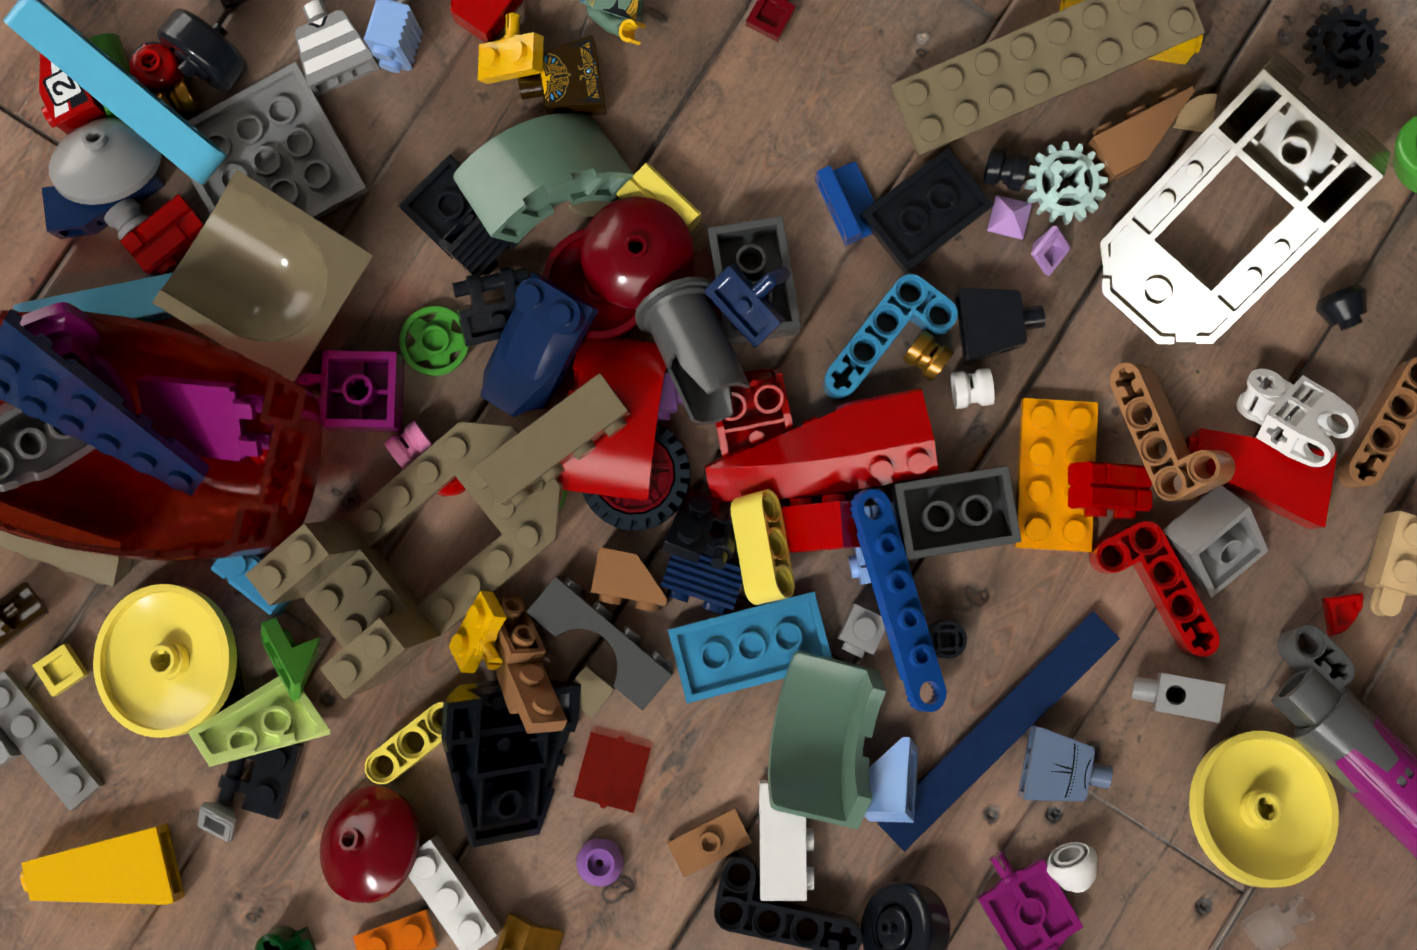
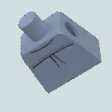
[1018,725,1113,802]

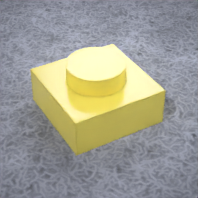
[32,644,89,697]

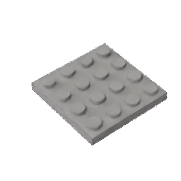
[188,62,369,220]

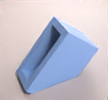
[865,737,919,823]

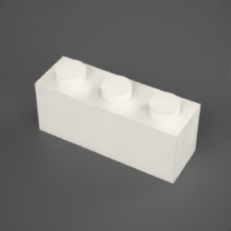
[759,780,814,901]
[408,834,503,950]

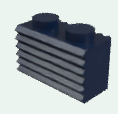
[661,553,743,615]

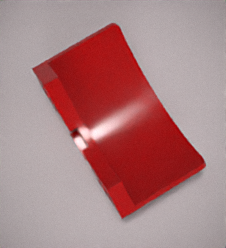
[559,338,666,501]

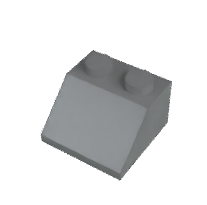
[1162,485,1269,598]

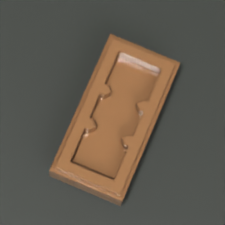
[667,807,752,877]

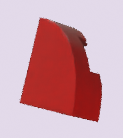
[1321,593,1363,636]

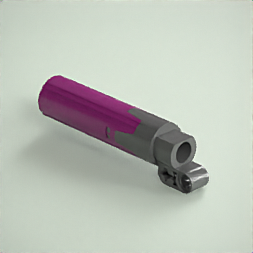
[1271,625,1417,859]

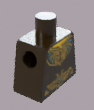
[518,35,607,115]

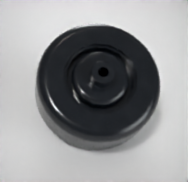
[157,8,248,92]
[861,882,950,950]

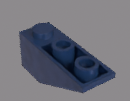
[42,174,165,239]

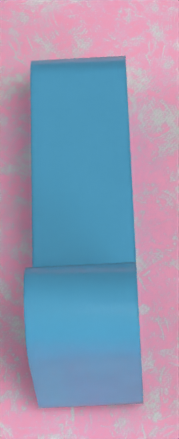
[823,274,958,401]

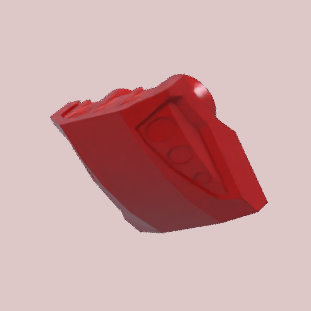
[715,369,793,457]

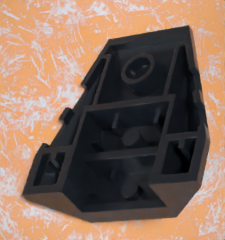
[441,679,581,848]

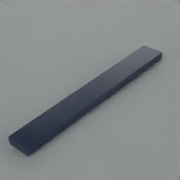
[877,611,1120,852]

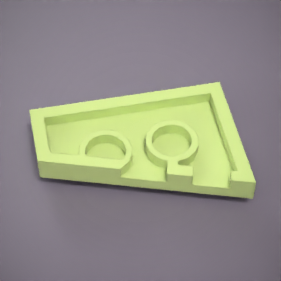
[188,676,330,767]

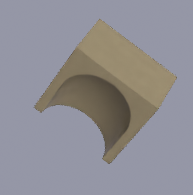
[152,170,373,386]

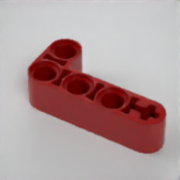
[1089,521,1220,657]

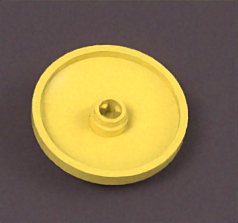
[93,584,237,738]
[1189,731,1339,888]

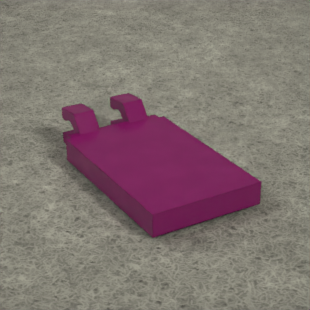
[136,375,275,462]

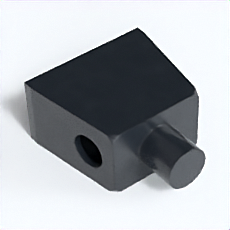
[954,288,1046,364]

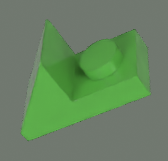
[261,617,320,702]

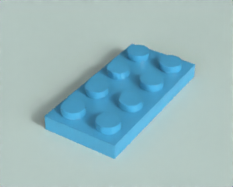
[668,592,832,704]

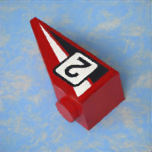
[39,53,107,134]

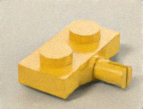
[477,13,544,84]
[448,590,507,673]

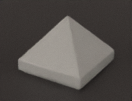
[197,802,237,843]

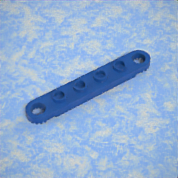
[850,489,947,712]

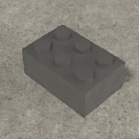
[708,216,801,345]
[891,466,1021,560]

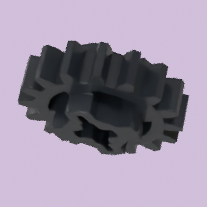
[1302,5,1389,89]

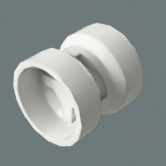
[950,368,995,409]

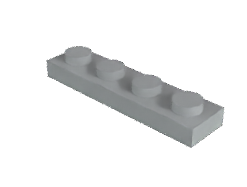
[0,671,104,811]

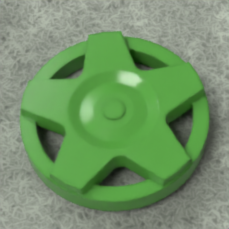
[399,306,470,376]

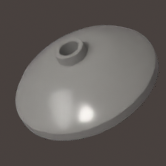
[49,117,162,205]

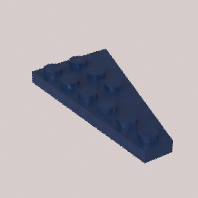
[0,309,210,496]

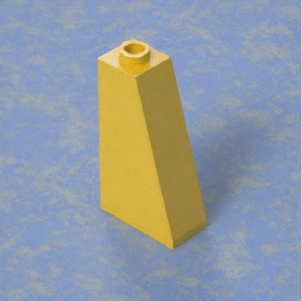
[20,823,185,905]

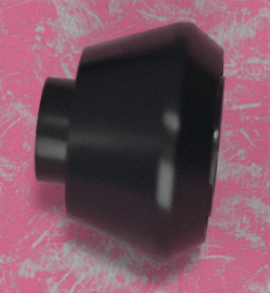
[1316,284,1367,331]

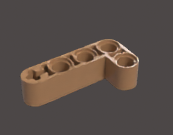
[1336,357,1417,489]
[1110,363,1236,501]

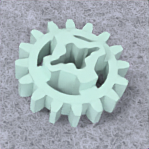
[1024,141,1108,225]

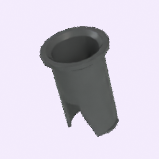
[635,277,750,425]

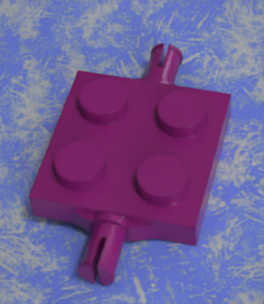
[976,851,1084,950]

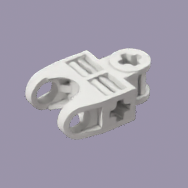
[1236,369,1359,467]

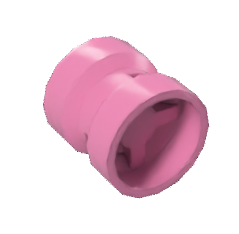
[384,420,433,470]

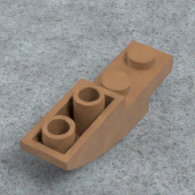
[495,596,567,734]

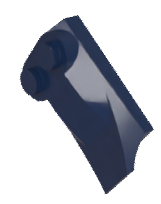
[480,272,599,417]

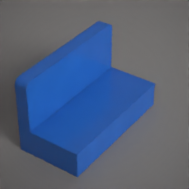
[815,162,875,246]

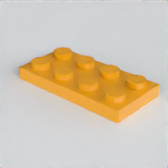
[1014,398,1098,553]

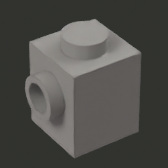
[836,604,885,658]

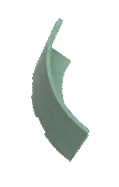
[453,113,634,243]
[768,650,887,829]

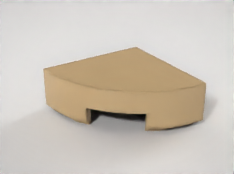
[1172,94,1217,132]

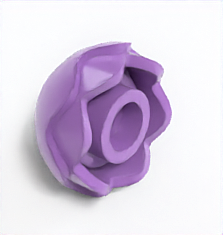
[576,838,624,886]

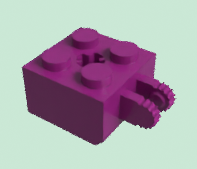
[294,350,405,432]

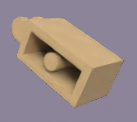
[1364,511,1417,616]

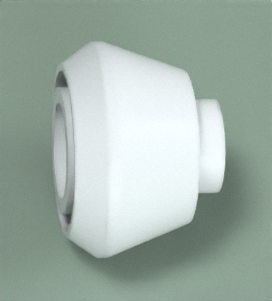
[1046,842,1098,893]

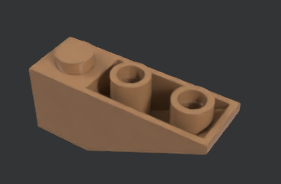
[1086,87,1195,185]

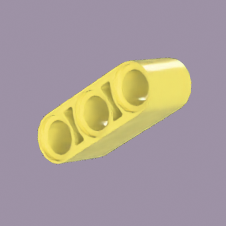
[730,489,795,605]
[365,701,443,784]

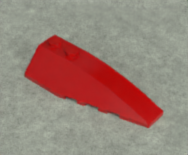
[704,388,939,501]

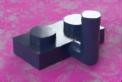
[704,263,790,348]

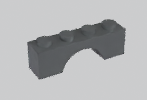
[526,577,673,711]

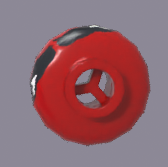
[129,41,184,91]

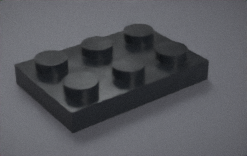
[859,147,994,275]

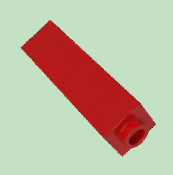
[1185,428,1337,529]

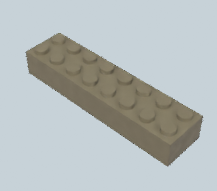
[890,0,1205,157]

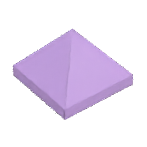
[987,195,1032,240]
[1031,225,1071,276]

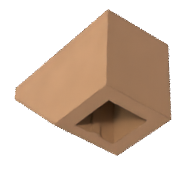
[591,547,668,612]

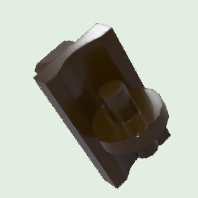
[0,582,49,649]

